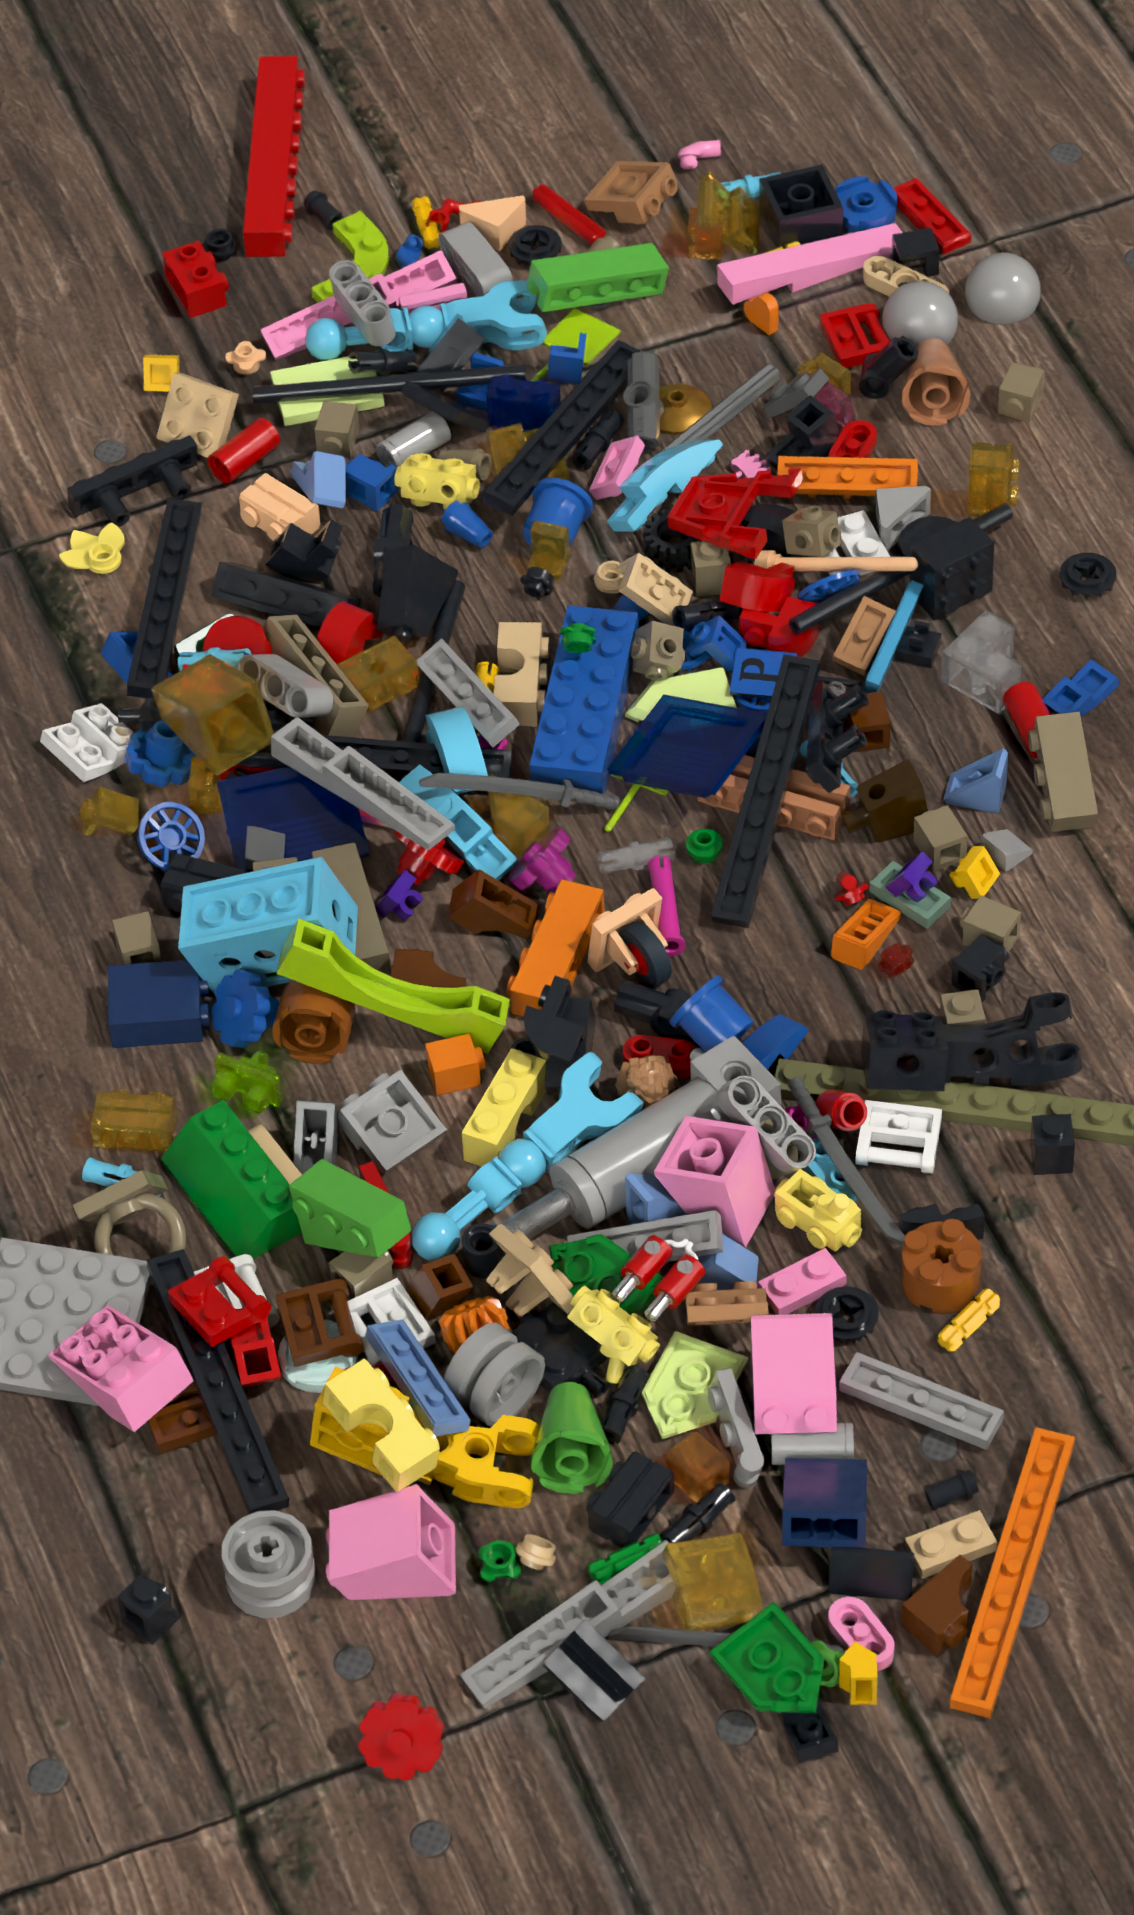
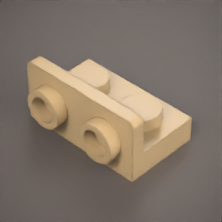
[618,553,693,626]

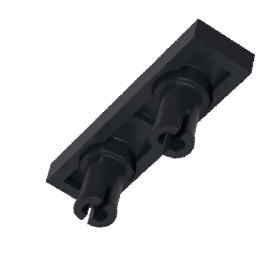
[67,435,197,527]
[806,680,869,793]

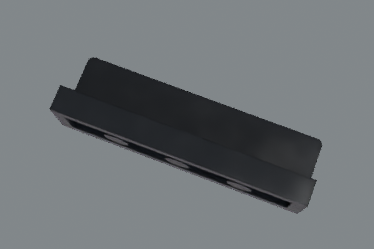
[211,562,361,628]

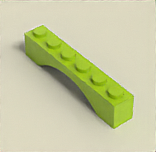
[276,918,510,1054]

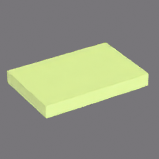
[270,356,385,426]

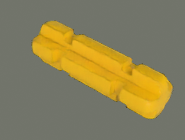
[412,196,440,249]
[938,1288,1000,1352]

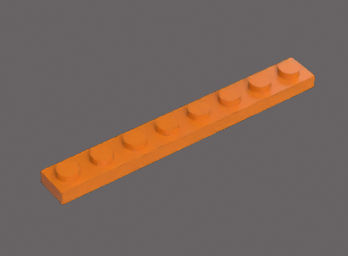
[950,1427,1075,1719]

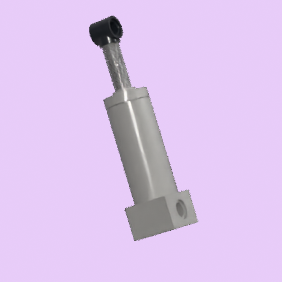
[462,1035,781,1278]

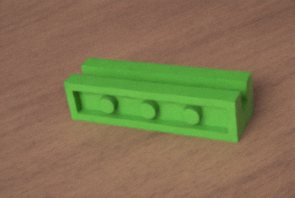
[526,243,669,312]

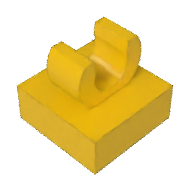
[143,355,179,392]
[949,846,1000,899]

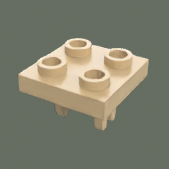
[156,373,239,458]
[486,1223,574,1317]

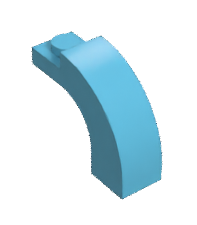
[425,707,488,795]

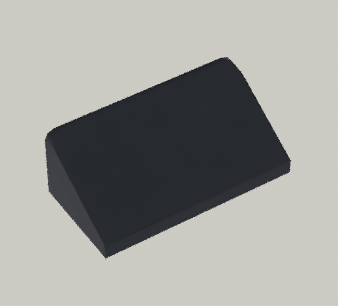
[829,1547,914,1601]

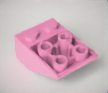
[48,1305,194,1432]

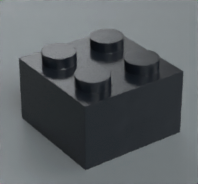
[759,164,843,249]
[910,516,994,620]

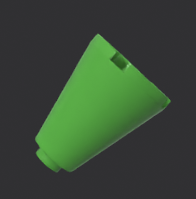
[531,1382,613,1494]

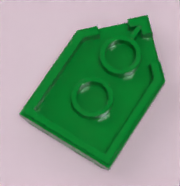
[549,1234,663,1317]
[708,1601,824,1713]

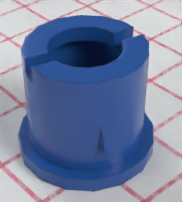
[522,478,593,555]
[669,975,754,1052]

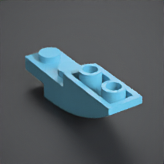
[606,439,723,532]
[399,764,518,881]

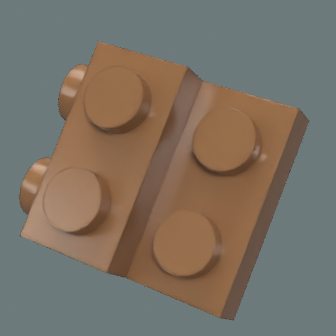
[583,161,678,225]
[685,1281,768,1326]

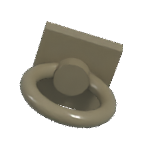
[73,1170,186,1285]

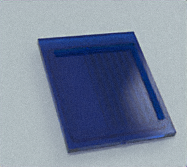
[607,694,767,798]
[217,767,370,873]

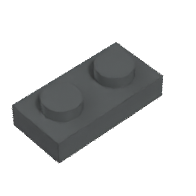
[763,368,829,418]

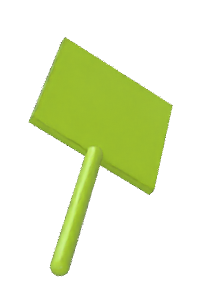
[524,308,621,391]

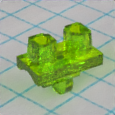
[211,1051,283,1115]

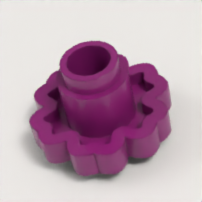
[508,827,576,893]

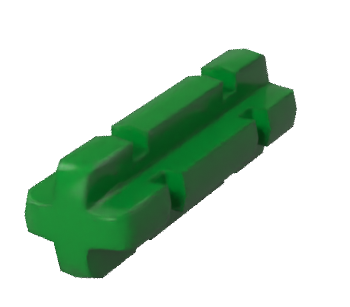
[588,1533,663,1585]

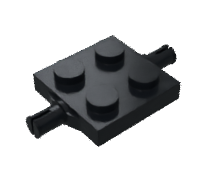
[505,1303,610,1396]

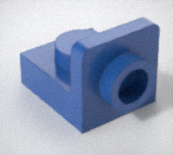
[456,353,505,412]
[686,616,747,672]

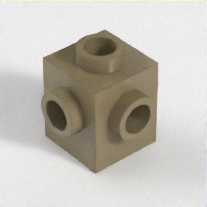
[782,506,841,557]
[630,621,685,680]

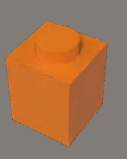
[425,1033,486,1096]

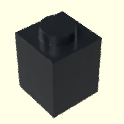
[1030,1114,1075,1175]

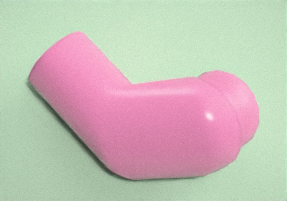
[678,140,721,170]

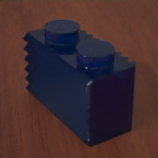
[486,376,561,432]

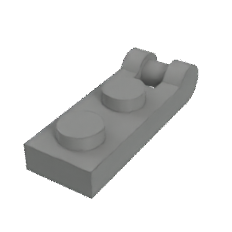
[707,1368,764,1489]

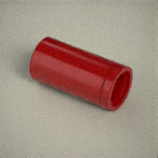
[207,418,280,484]
[1003,682,1050,758]

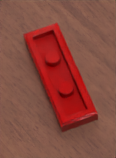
[894,177,971,255]

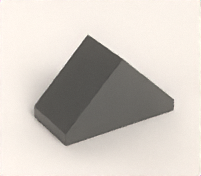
[293,1100,340,1174]

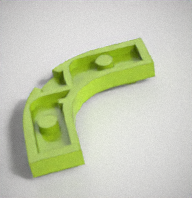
[311,210,389,303]

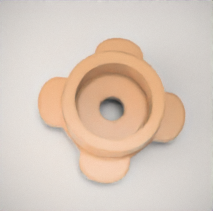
[225,341,266,375]

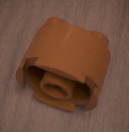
[272,979,356,1064]
[901,1219,982,1314]

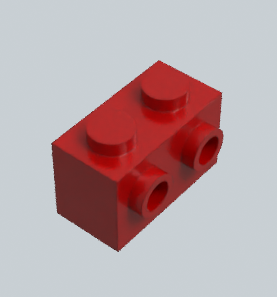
[162,241,229,318]

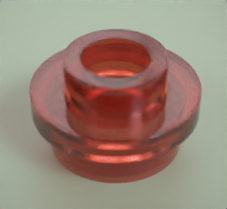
[878,943,915,977]

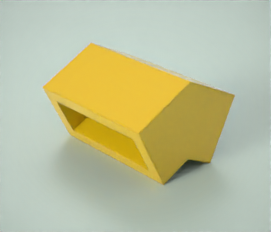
[839,1641,877,1705]

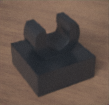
[897,620,942,668]

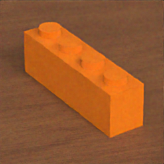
[506,879,605,1017]

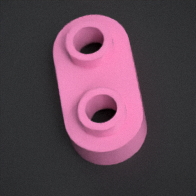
[828,1597,894,1671]

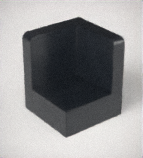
[892,228,940,277]

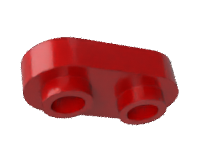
[829,420,877,458]
[623,1035,696,1079]

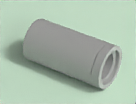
[376,411,451,468]
[771,1423,854,1465]

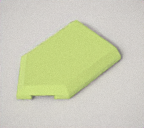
[625,667,739,736]
[642,1331,748,1439]

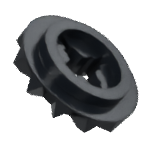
[508,225,561,266]
[1059,553,1117,600]
[815,1286,879,1344]

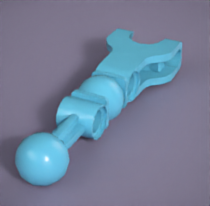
[305,280,547,360]
[411,1052,644,1261]

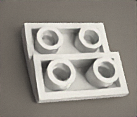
[40,703,134,782]

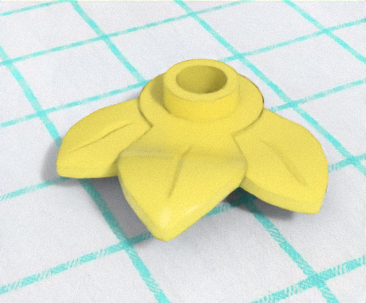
[59,523,125,574]

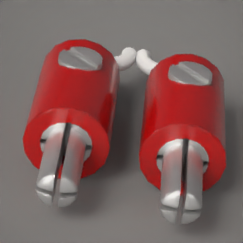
[612,1235,706,1321]

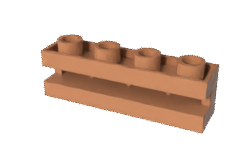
[697,746,850,841]

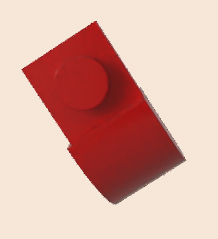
[719,561,795,612]
[739,596,821,657]
[317,601,383,670]
[230,1308,281,1388]

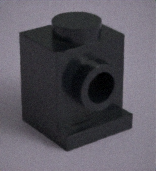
[951,934,1009,1002]
[117,1574,181,1645]

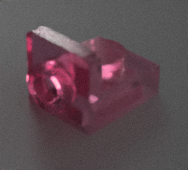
[814,381,856,428]

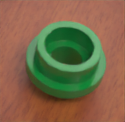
[686,829,723,864]

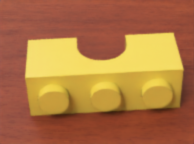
[462,1048,546,1167]
[323,1358,440,1493]

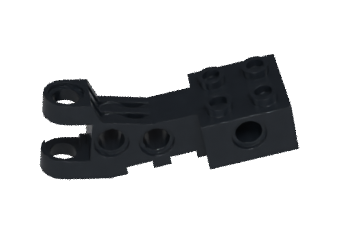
[861,992,1083,1091]

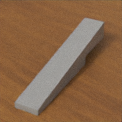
[271,717,455,850]
[460,1540,695,1709]

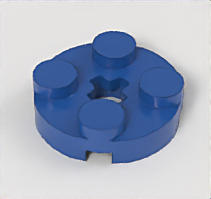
[835,176,897,234]

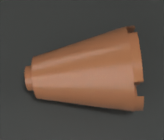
[901,338,970,426]

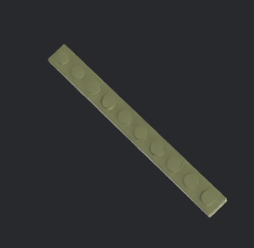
[775,1058,1134,1146]

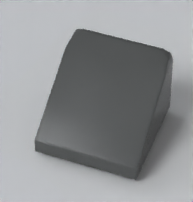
[245,826,286,869]

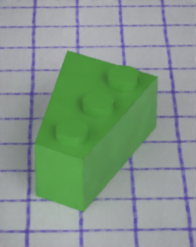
[289,1159,411,1258]

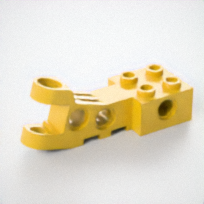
[310,1366,540,1509]

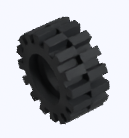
[643,509,703,573]

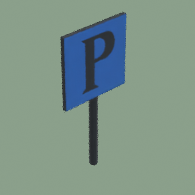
[729,648,862,698]

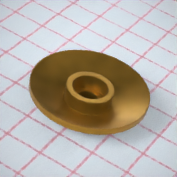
[659,384,712,435]

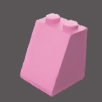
[654,1116,775,1248]
[751,1313,837,1434]
[326,1484,456,1600]

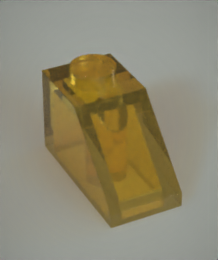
[488,774,550,857]

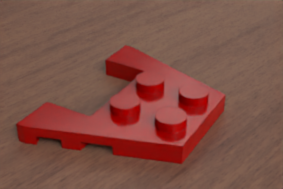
[667,468,803,559]

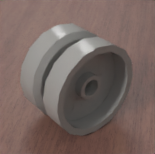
[444,1322,545,1427]
[222,1510,316,1618]

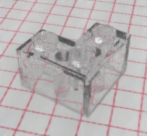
[941,610,1022,714]

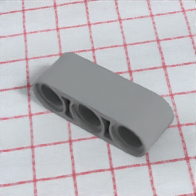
[438,221,513,297]
[329,260,395,346]
[237,654,333,718]
[717,1075,816,1173]

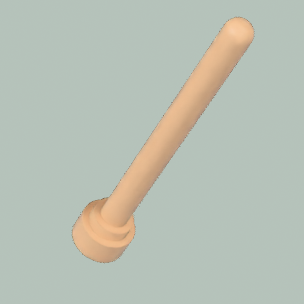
[754,550,919,572]

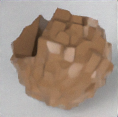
[614,1055,677,1111]

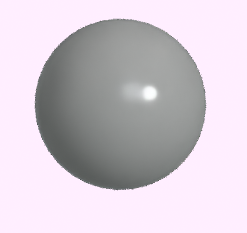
[965,253,1041,324]
[882,281,958,348]

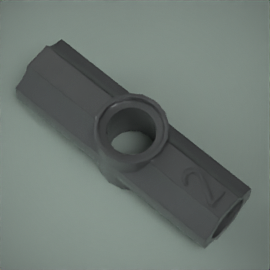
[623,351,664,454]

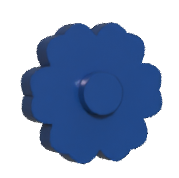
[124,720,199,787]
[212,970,279,1048]

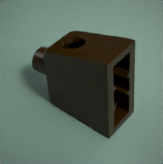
[841,759,928,843]

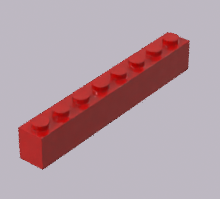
[243,56,305,257]

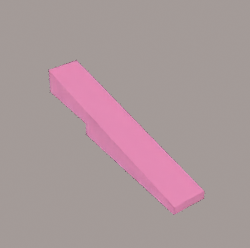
[717,223,903,305]
[260,250,457,361]

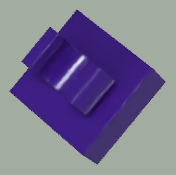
[885,851,938,903]
[375,870,423,921]

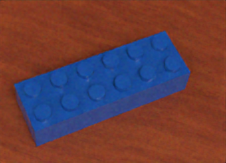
[529,605,639,793]

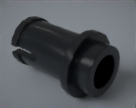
[303,191,344,230]
[923,1469,979,1511]

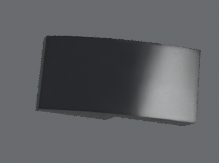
[899,1203,985,1240]
[777,1695,839,1763]

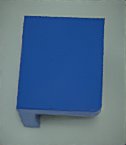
[547,333,587,384]

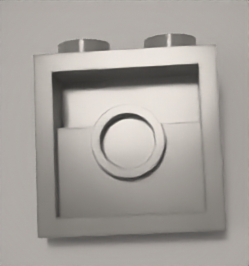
[338,1069,447,1175]

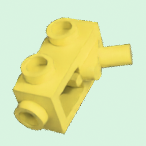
[394,453,480,510]
[774,1169,862,1252]
[567,1286,660,1384]

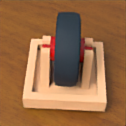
[587,888,672,988]

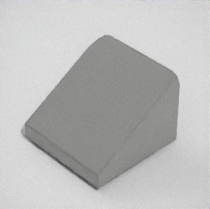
[980,829,1033,873]

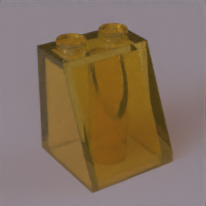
[151,654,274,776]

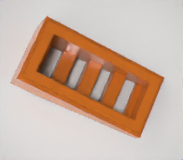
[831,899,902,970]

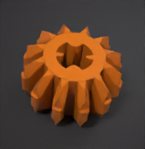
[439,1296,510,1353]

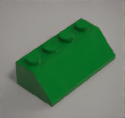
[161,1100,302,1259]

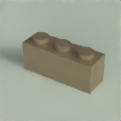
[1028,711,1098,832]

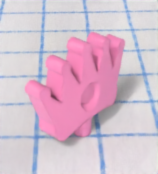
[731,450,772,479]

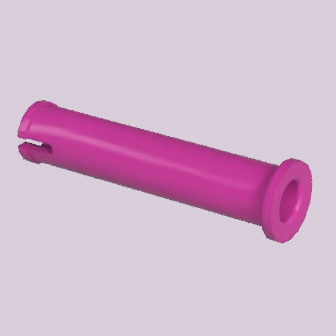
[648,856,686,957]

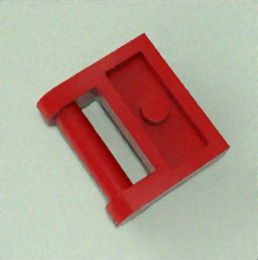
[819,303,890,369]
[168,1256,271,1347]

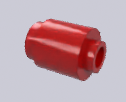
[815,1089,867,1131]

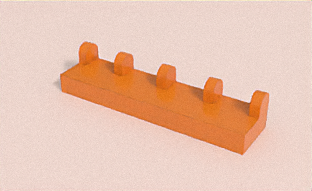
[777,456,918,499]

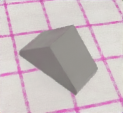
[876,486,931,551]

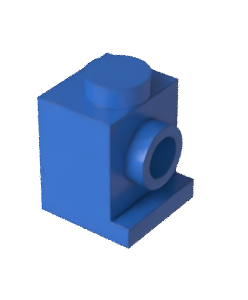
[345,454,399,511]

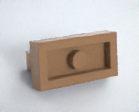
[832,596,896,676]

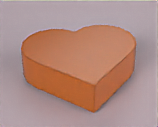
[743,292,779,335]

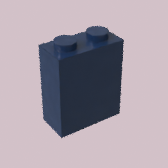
[108,960,210,1048]
[782,1458,867,1548]

